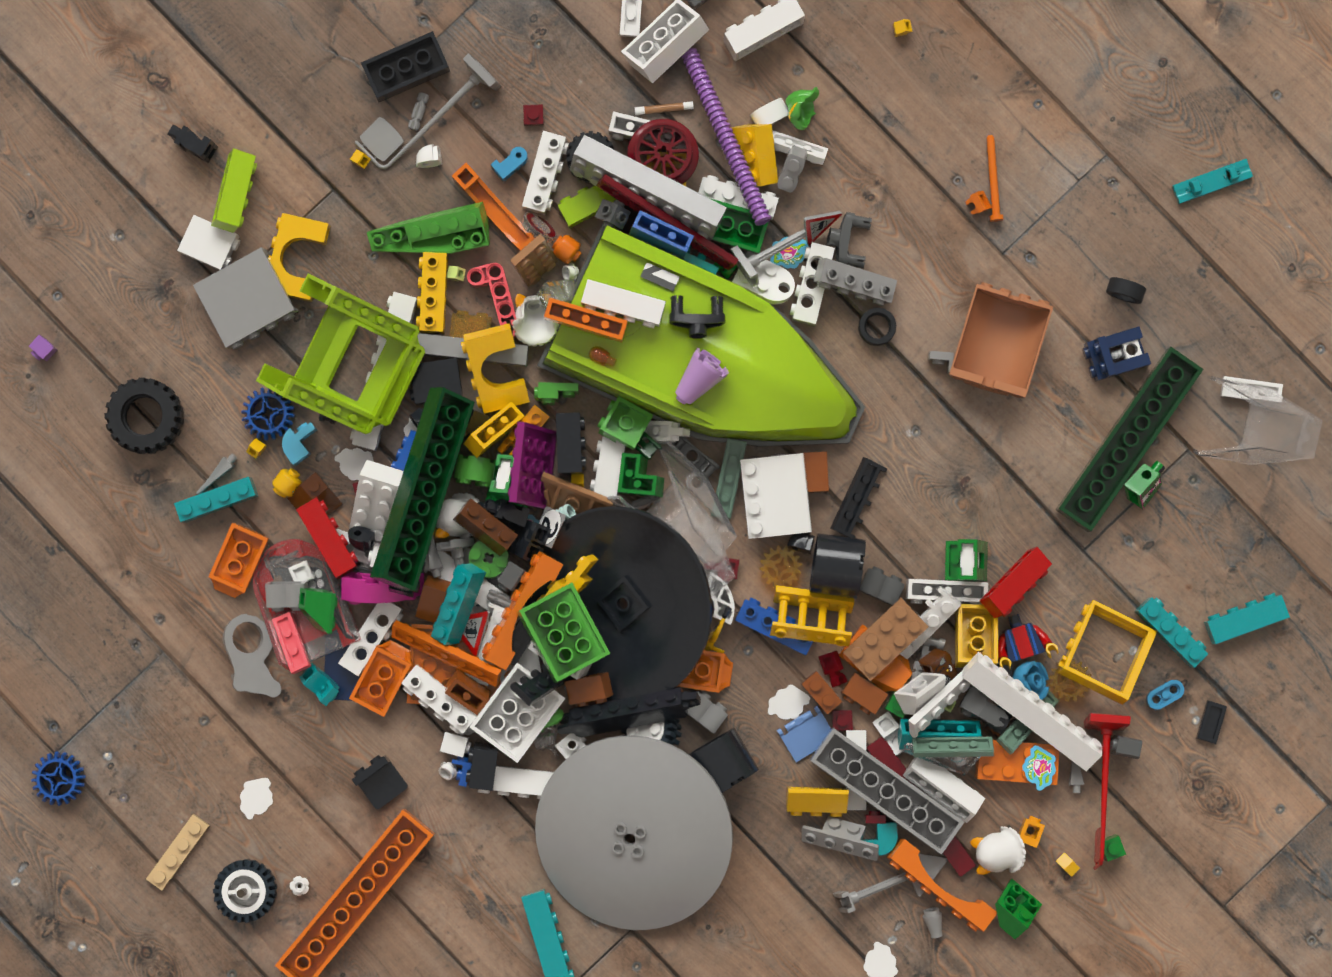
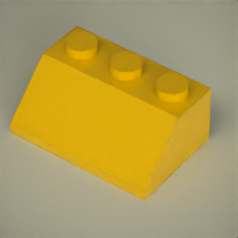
[786,787,849,817]

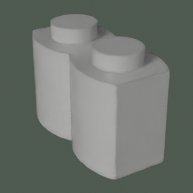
[777,145,807,193]
[265,581,308,611]
[688,690,728,734]

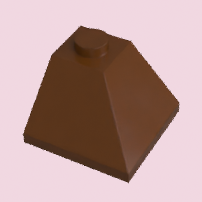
[287,472,343,516]

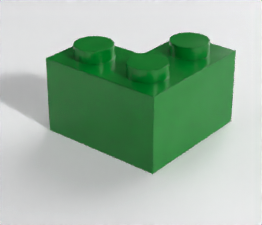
[618,453,665,498]

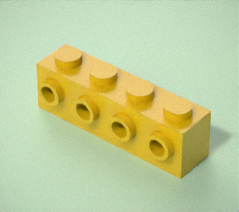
[416,252,448,334]

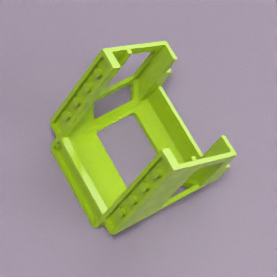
[256,273,425,434]

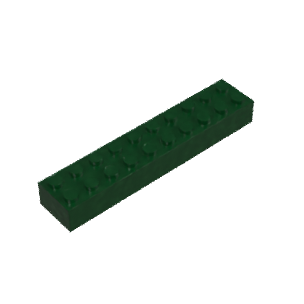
[1056,347,1203,532]
[370,387,475,591]

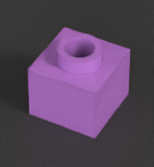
[29,335,57,361]

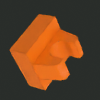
[966,190,992,214]

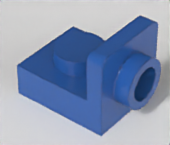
[452,756,472,787]

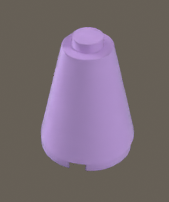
[675,348,729,405]

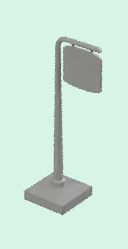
[355,53,501,169]

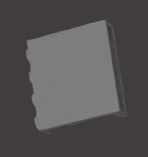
[193,247,298,350]

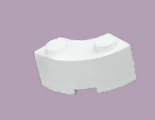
[708,572,735,625]

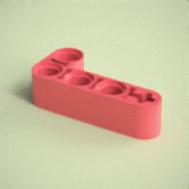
[467,263,516,338]

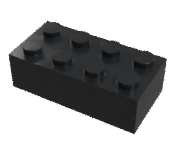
[361,31,450,102]

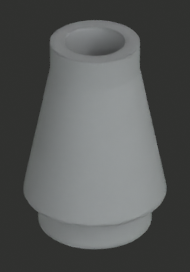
[922,907,943,938]

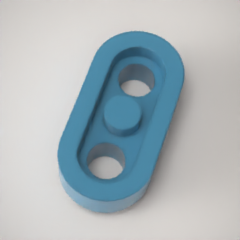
[1146,680,1184,710]

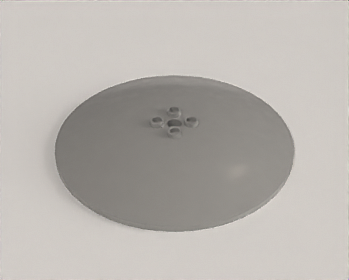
[535,736,733,930]

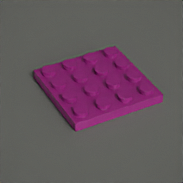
[508,422,557,509]

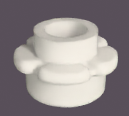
[562,263,579,282]
[439,762,458,780]
[290,876,309,896]

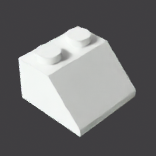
[894,672,946,715]

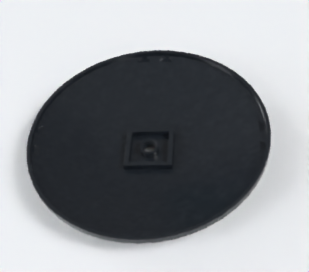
[525,506,712,702]

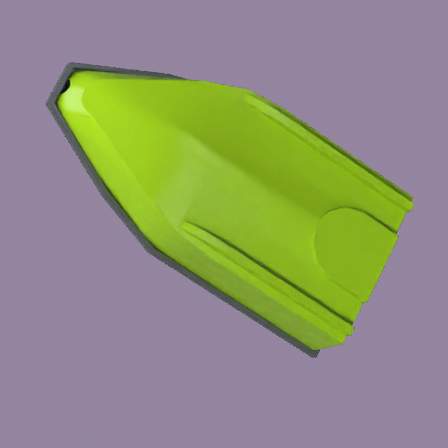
[537,224,865,447]

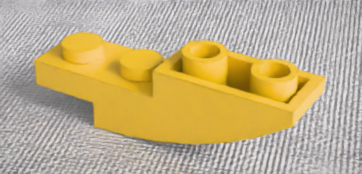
[537,554,599,601]

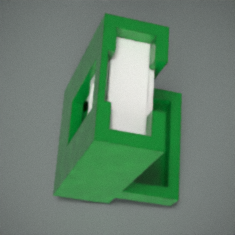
[485,454,528,508]
[945,539,988,581]

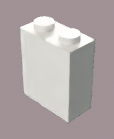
[177,215,240,270]

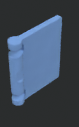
[777,706,831,762]

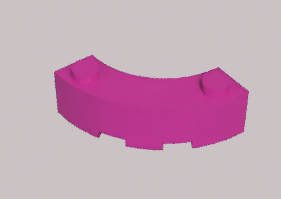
[341,571,424,605]

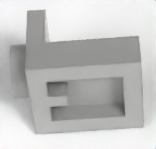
[928,351,954,374]

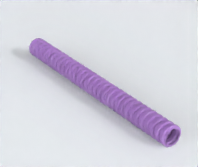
[681,48,771,225]

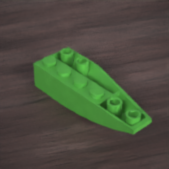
[367,202,490,253]

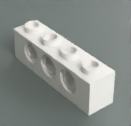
[789,242,835,326]
[338,602,403,676]

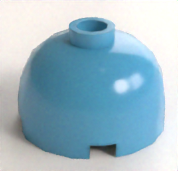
[1012,661,1049,700]

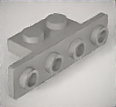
[802,816,879,861]

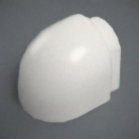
[416,144,442,168]

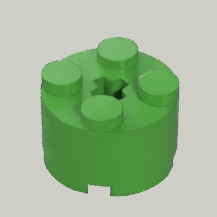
[454,454,496,487]
[469,540,510,578]

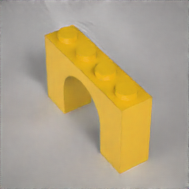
[268,213,331,302]
[461,323,530,414]

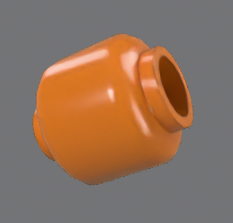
[552,235,582,264]

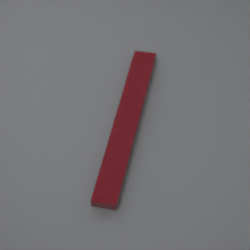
[596,174,739,270]
[866,736,976,877]

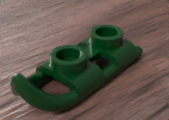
[635,431,662,461]

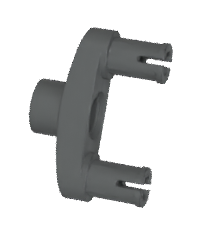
[827,212,872,268]

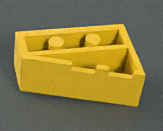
[730,124,778,186]

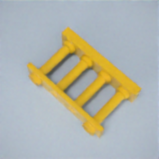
[770,585,855,646]

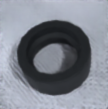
[1106,277,1146,304]
[858,308,897,346]

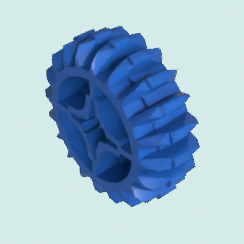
[241,388,295,441]
[31,752,86,806]

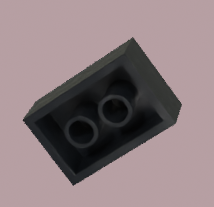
[556,412,586,475]

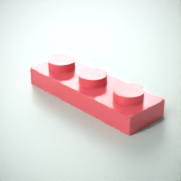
[272,611,311,674]

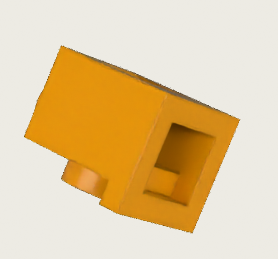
[1018,816,1045,848]

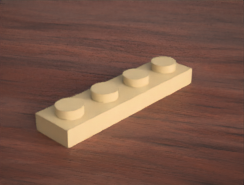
[146,814,210,891]

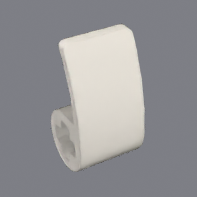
[750,98,788,125]

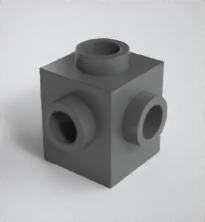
[595,199,631,230]

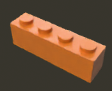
[544,298,628,343]

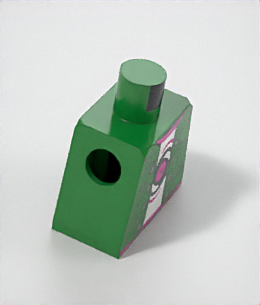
[1124,461,1165,510]

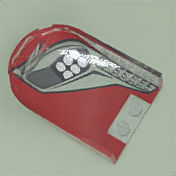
[253,539,361,671]

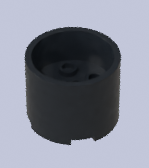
[809,533,866,599]
[689,728,759,793]

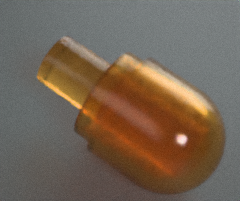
[589,346,617,366]

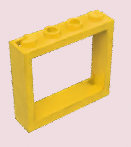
[1058,600,1157,705]

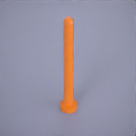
[986,135,1004,222]

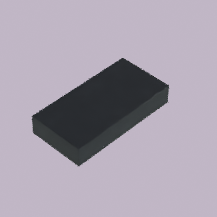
[1196,700,1227,744]

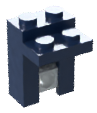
[1082,326,1151,382]

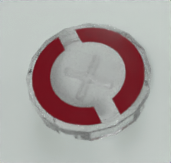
[521,212,557,244]

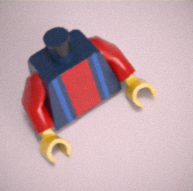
[998,614,1059,670]

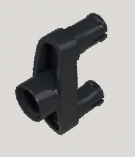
[669,295,726,339]

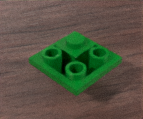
[298,588,337,634]
[995,879,1042,939]

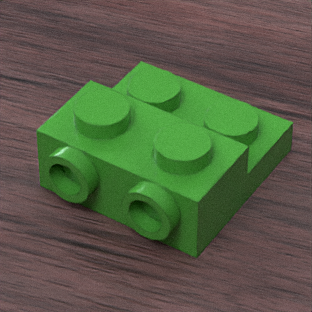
[534,382,579,405]
[597,396,653,450]

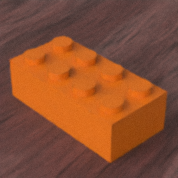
[975,740,1059,785]

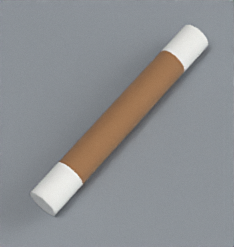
[634,101,694,115]

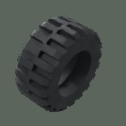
[104,377,184,454]

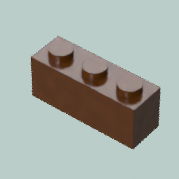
[453,498,518,556]

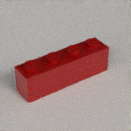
[296,497,359,580]
[979,546,1052,619]

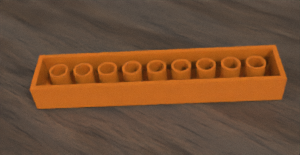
[275,809,435,977]

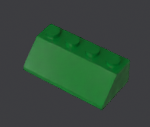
[709,198,768,253]

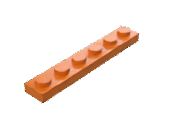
[391,620,502,687]

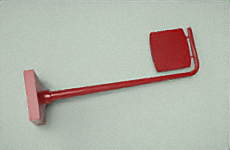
[1084,713,1131,870]

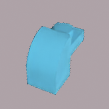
[282,422,317,466]

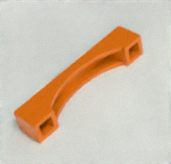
[452,163,535,251]
[482,551,563,670]
[886,838,997,932]

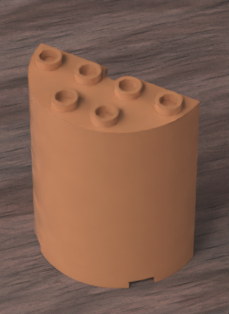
[949,282,1053,398]

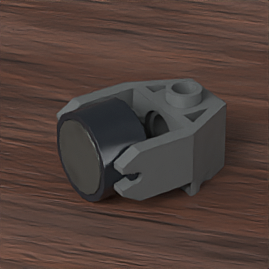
[958,686,1012,737]

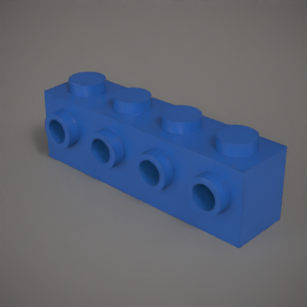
[735,597,813,656]

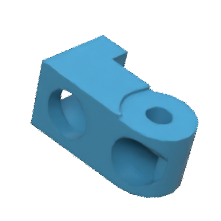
[490,147,528,182]

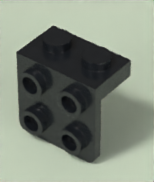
[352,755,408,809]

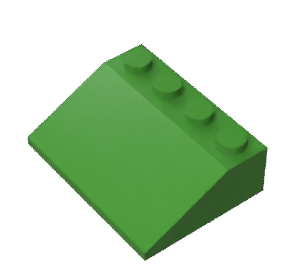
[517,583,610,683]

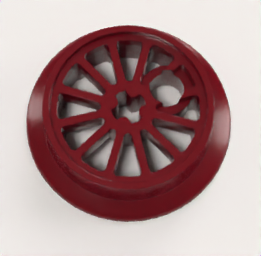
[627,119,699,184]

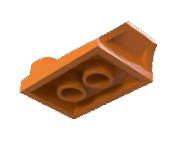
[208,523,269,598]
[839,624,912,692]
[349,640,412,717]
[678,650,733,693]

